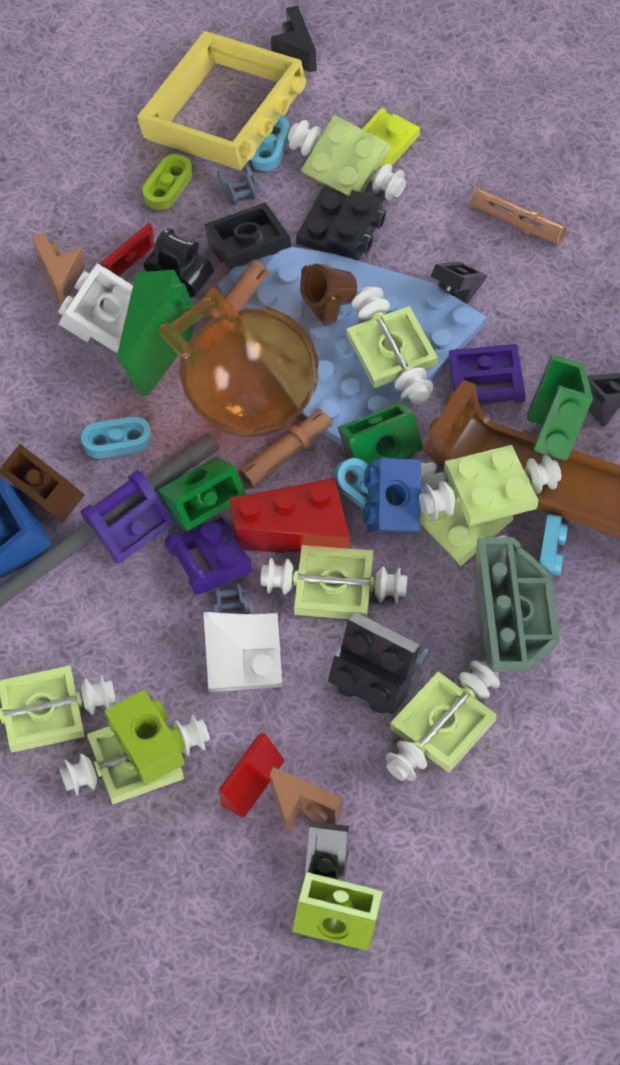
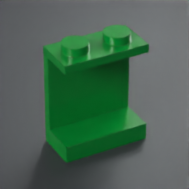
[526,354,593,461]

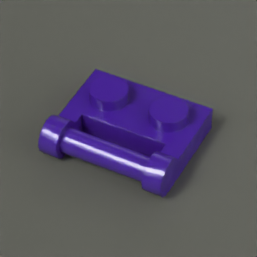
[449,344,525,403]
[80,470,175,563]
[164,517,253,594]

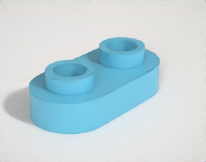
[249,115,290,172]
[81,416,152,459]
[333,458,396,509]
[540,514,568,579]

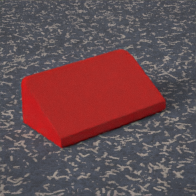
[99,223,155,277]
[219,732,284,818]

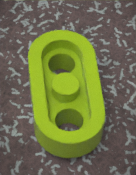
[142,154,193,210]

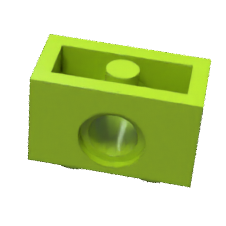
[104,689,186,786]
[292,872,383,951]

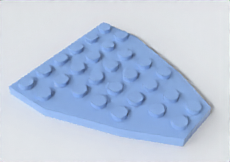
[218,247,487,447]

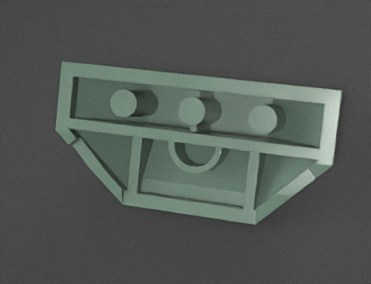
[475,537,560,672]

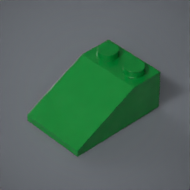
[117,270,199,396]

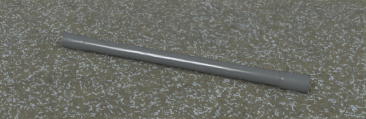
[0,433,219,607]

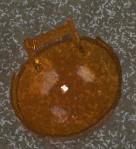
[159,287,319,437]

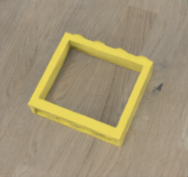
[137,31,306,171]

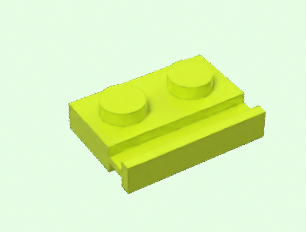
[362,107,420,169]

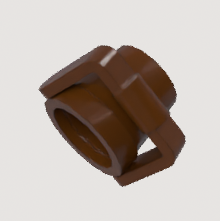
[300,263,357,326]

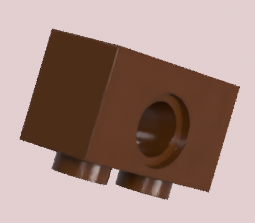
[0,444,85,522]

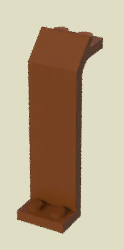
[422,380,620,538]

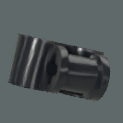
[143,227,214,298]

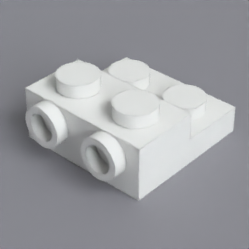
[58,263,133,353]

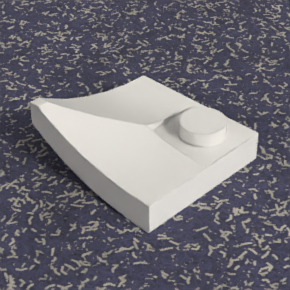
[203,612,283,692]

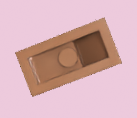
[32,232,85,304]
[270,767,343,834]

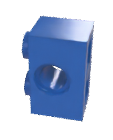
[363,458,421,535]

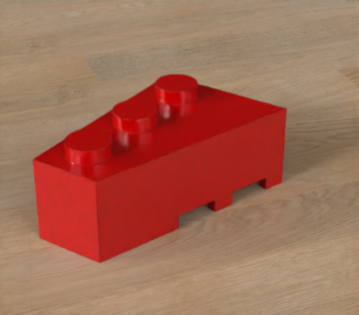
[229,478,350,553]

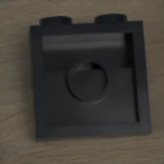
[296,188,386,261]
[204,202,292,269]
[328,612,420,714]

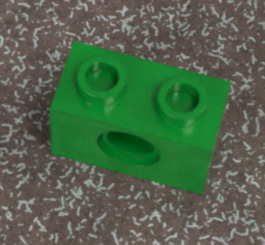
[337,402,423,465]
[157,456,247,531]

